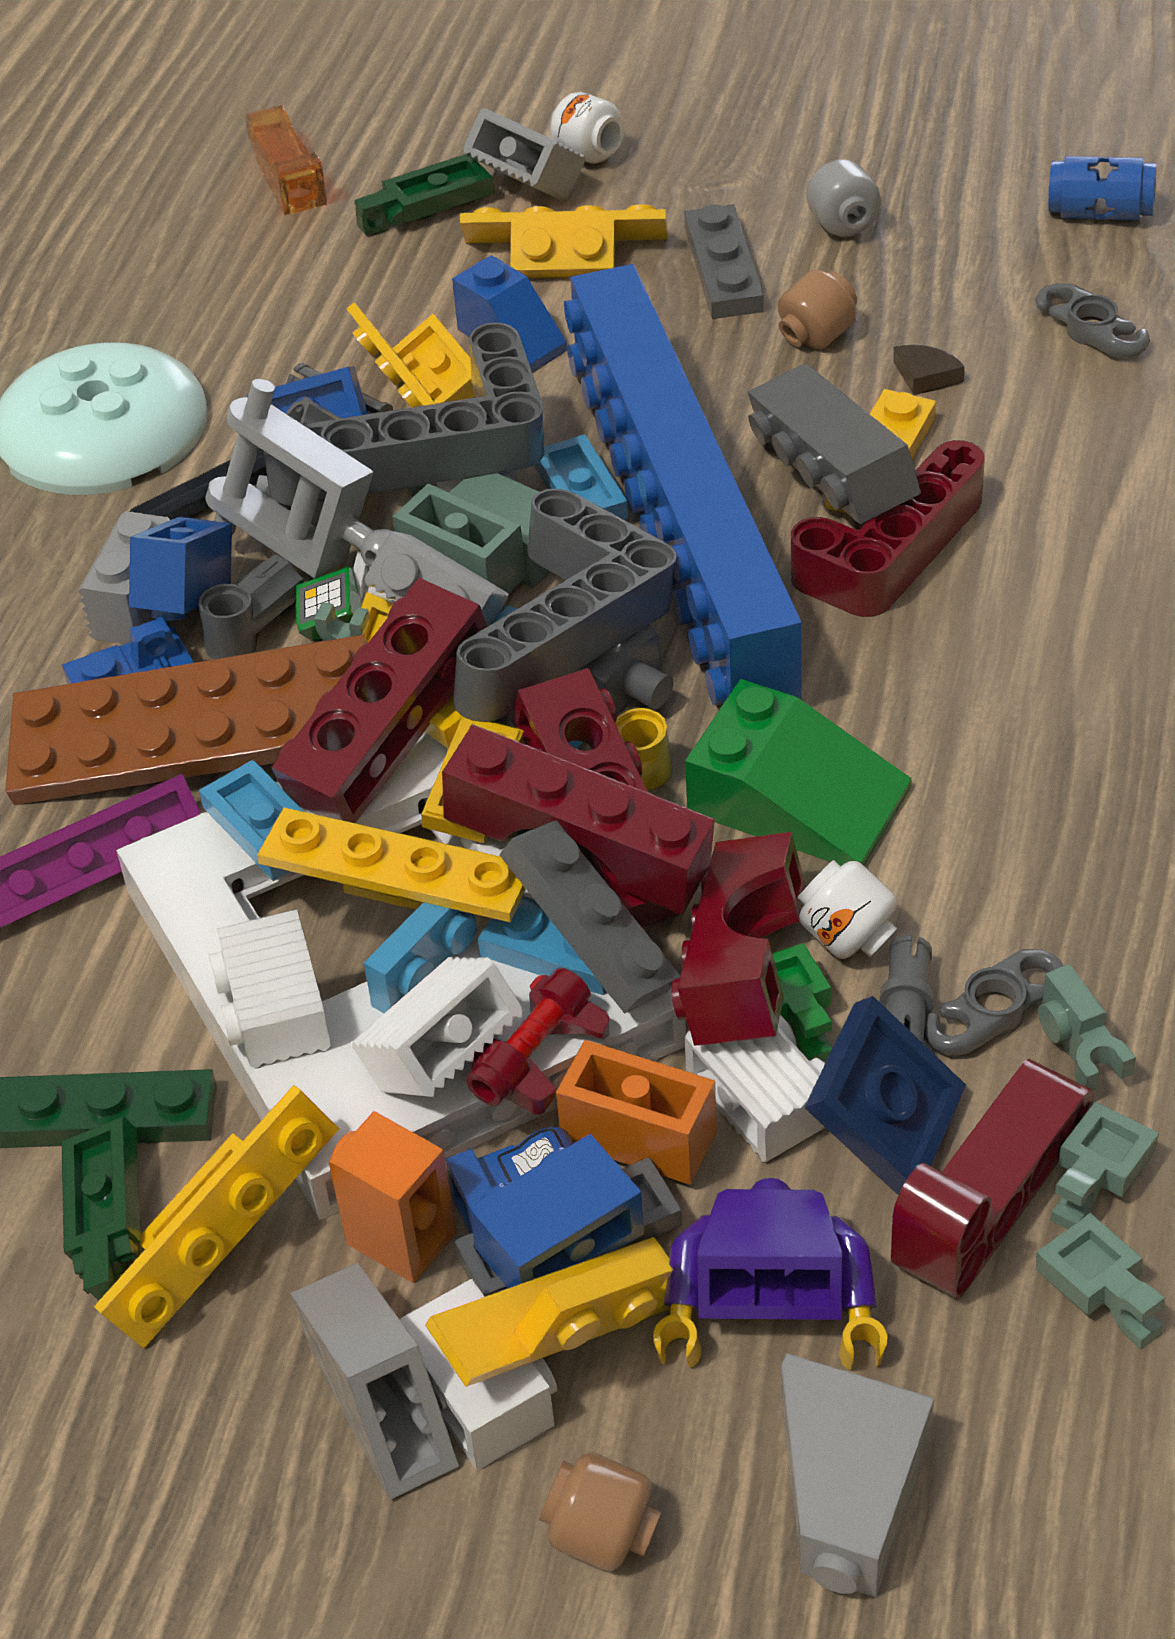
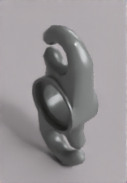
[1035,283,1150,357]
[924,949,1063,1055]

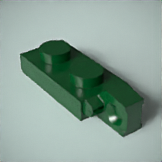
[354,155,495,235]
[61,1116,141,1301]

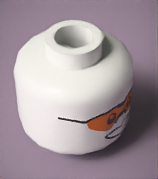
[550,92,624,164]
[798,860,897,959]

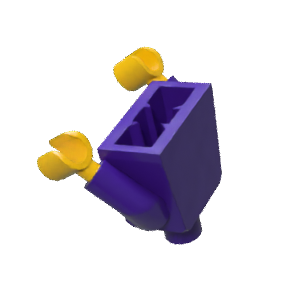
[653,1178,887,1370]

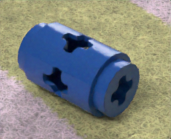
[1048,155,1157,221]

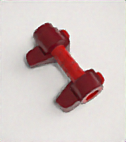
[466,968,609,1115]

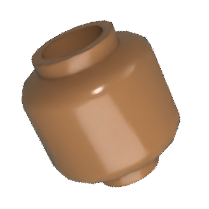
[778,270,857,350]
[539,1452,661,1571]

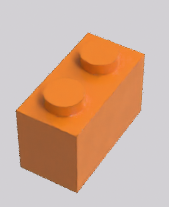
[556,1040,717,1185]
[328,1111,457,1283]

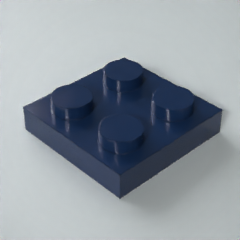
[804,996,966,1195]

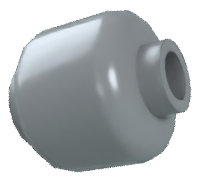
[806,160,882,237]

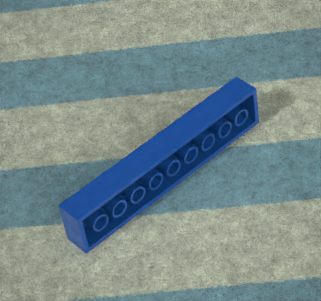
[564,264,802,706]

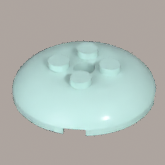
[0,342,208,495]

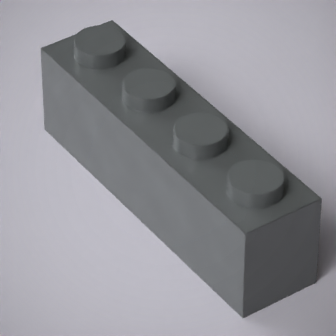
[747,363,921,524]

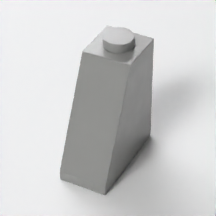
[290,1262,459,1500]
[781,1353,934,1597]

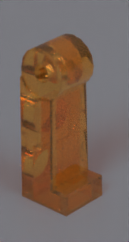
[245,105,328,216]

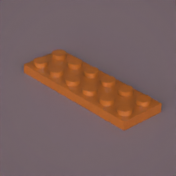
[5,634,368,805]

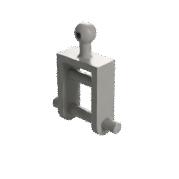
[206,379,392,578]

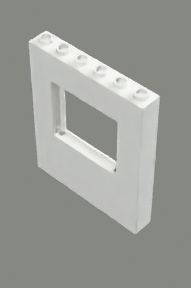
[116,732,686,1221]

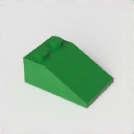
[685,679,912,866]

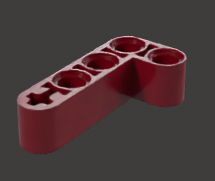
[791,440,985,617]
[891,1059,1095,1298]

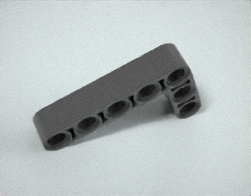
[264,323,544,505]
[453,489,677,722]

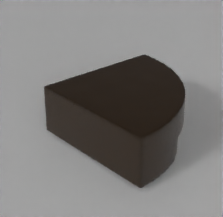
[893,345,965,394]

